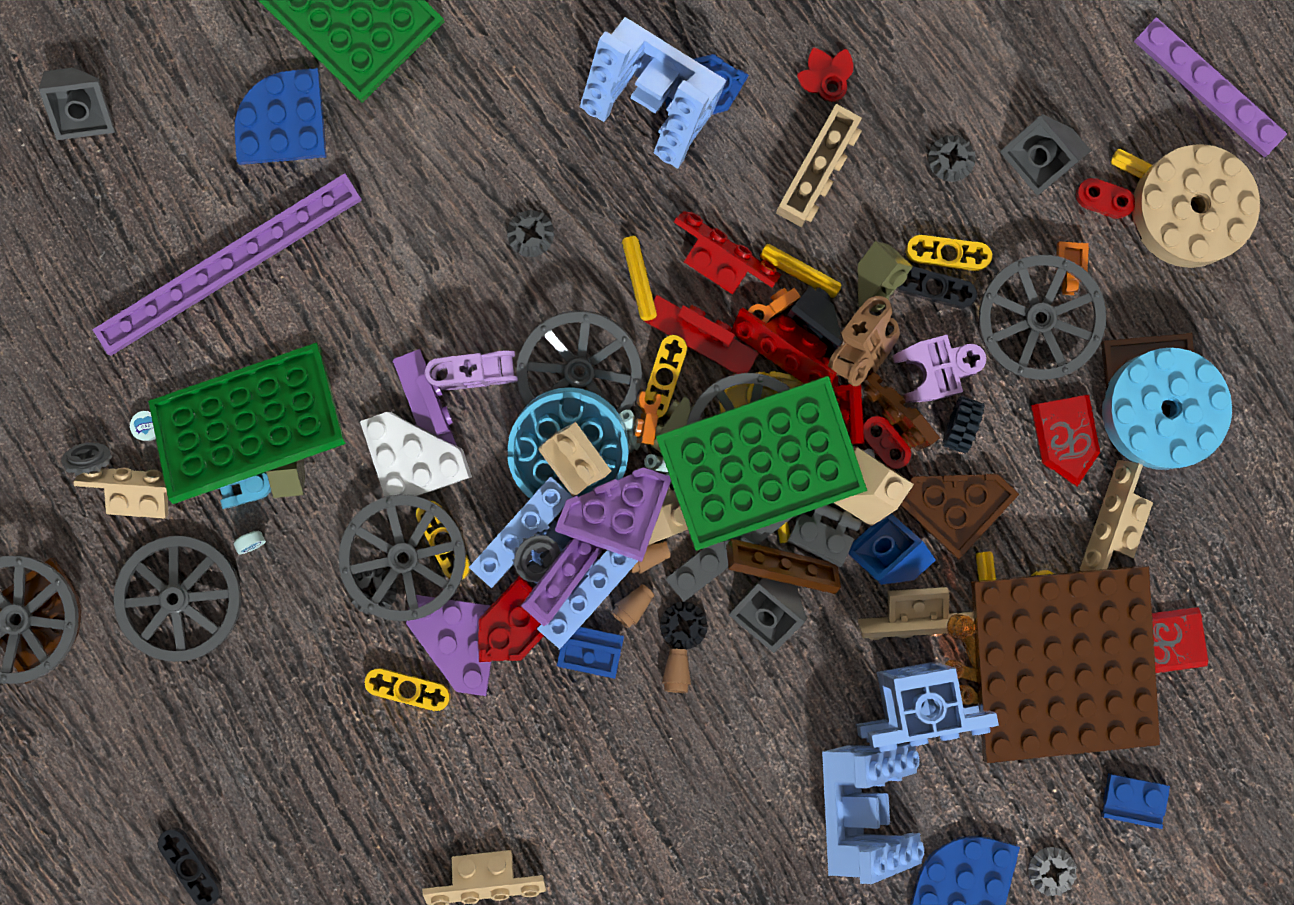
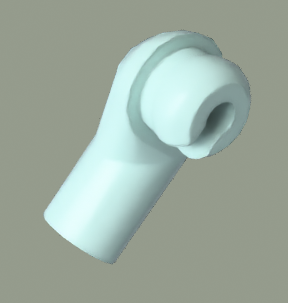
[619,410,641,453]
[644,454,672,485]

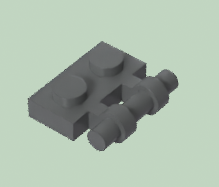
[787,505,862,567]

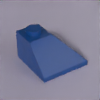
[848,513,936,585]

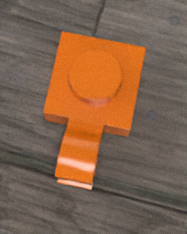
[1055,241,1089,296]
[748,287,801,323]
[634,391,661,445]

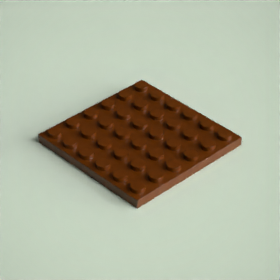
[971,565,1160,763]

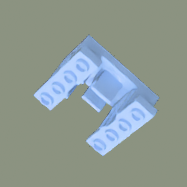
[580,17,727,168]
[469,477,638,649]
[856,662,999,752]
[822,743,924,884]

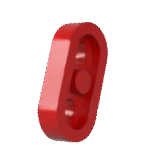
[1076,178,1135,219]
[863,416,911,469]

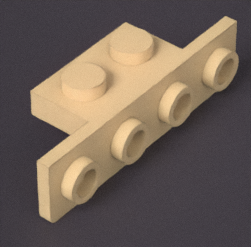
[1080,460,1153,571]
[74,468,169,519]
[858,587,974,640]
[422,850,546,905]

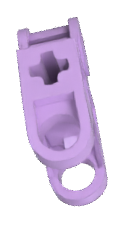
[893,335,986,403]
[425,351,518,391]

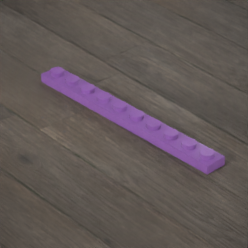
[92,173,362,356]

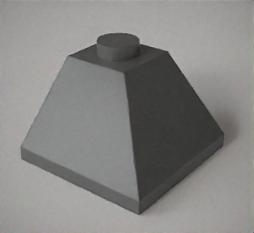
[38,67,116,140]
[1000,114,1091,196]
[729,577,807,653]

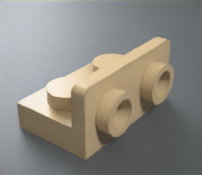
[538,422,611,496]

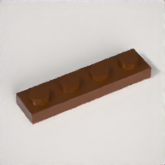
[726,539,841,594]

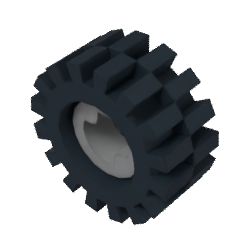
[942,396,985,454]

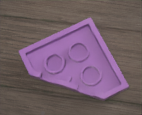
[555,467,671,562]
[406,595,492,696]

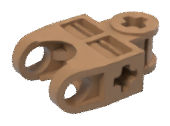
[828,296,900,386]

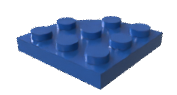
[235,68,327,165]
[910,836,1020,905]

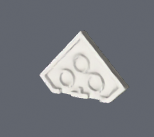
[360,412,472,497]

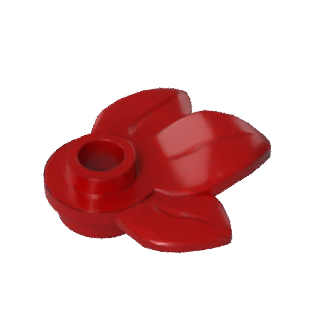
[797,48,854,102]

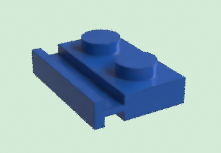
[557,627,624,679]
[1101,773,1170,829]

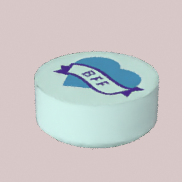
[130,411,156,441]
[234,531,266,554]

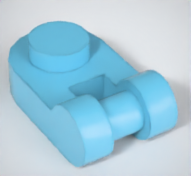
[218,472,271,509]

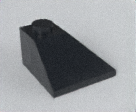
[787,286,842,353]

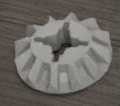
[1028,847,1077,896]

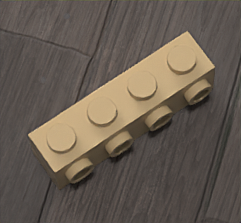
[776,104,862,227]

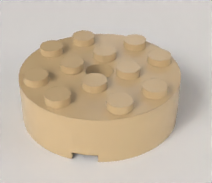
[1132,144,1260,268]

